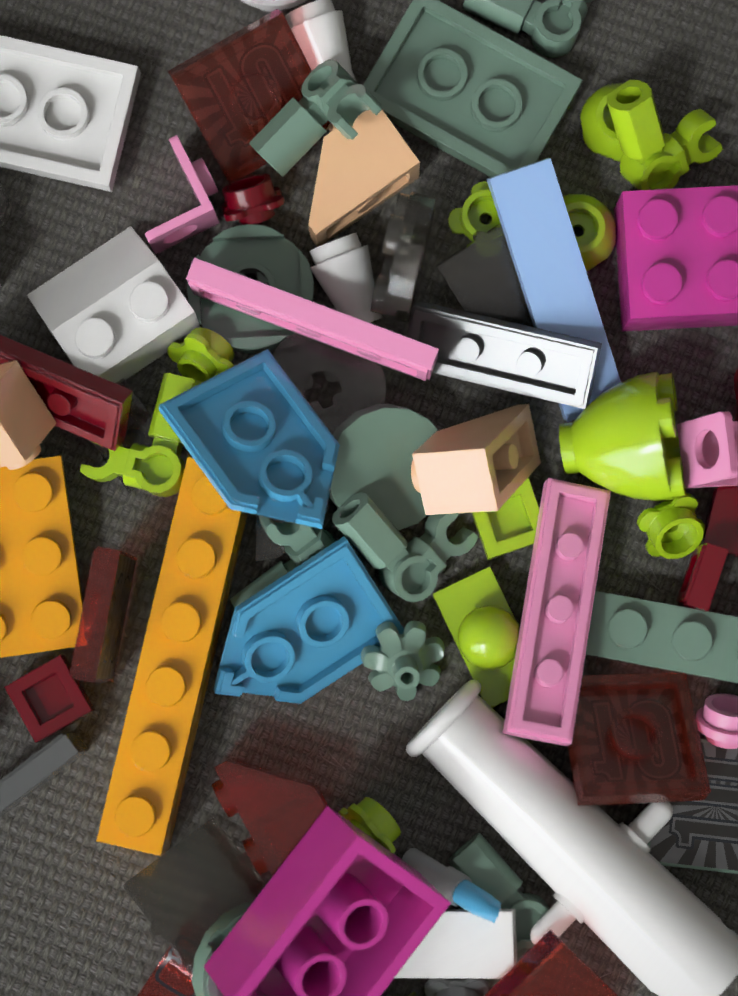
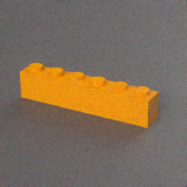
[96,457,248,856]

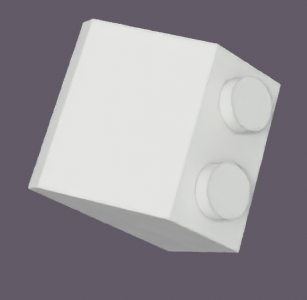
[27,226,200,385]

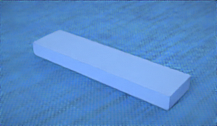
[487,158,621,422]

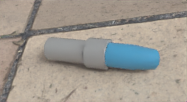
[402,848,501,923]

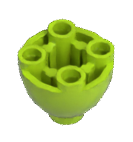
[559,372,686,501]

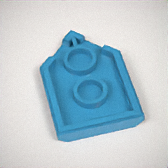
[159,349,340,529]
[213,536,404,704]

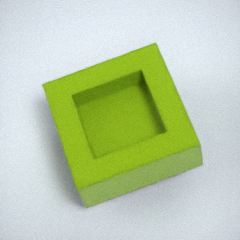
[471,478,539,560]

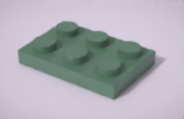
[363,0,583,177]

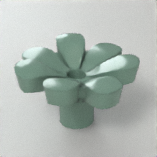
[361,621,445,701]

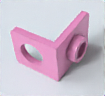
[145,135,219,254]
[677,412,738,488]

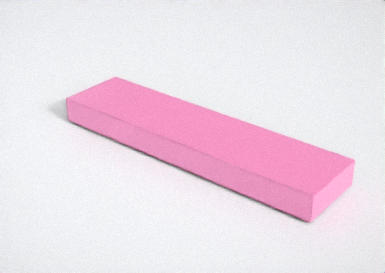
[186,258,439,381]
[503,478,611,746]

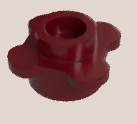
[221,174,285,225]

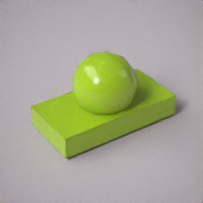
[432,567,520,707]

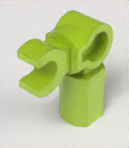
[607,80,723,190]
[80,373,203,497]

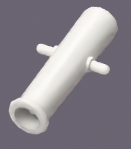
[406,680,738,996]

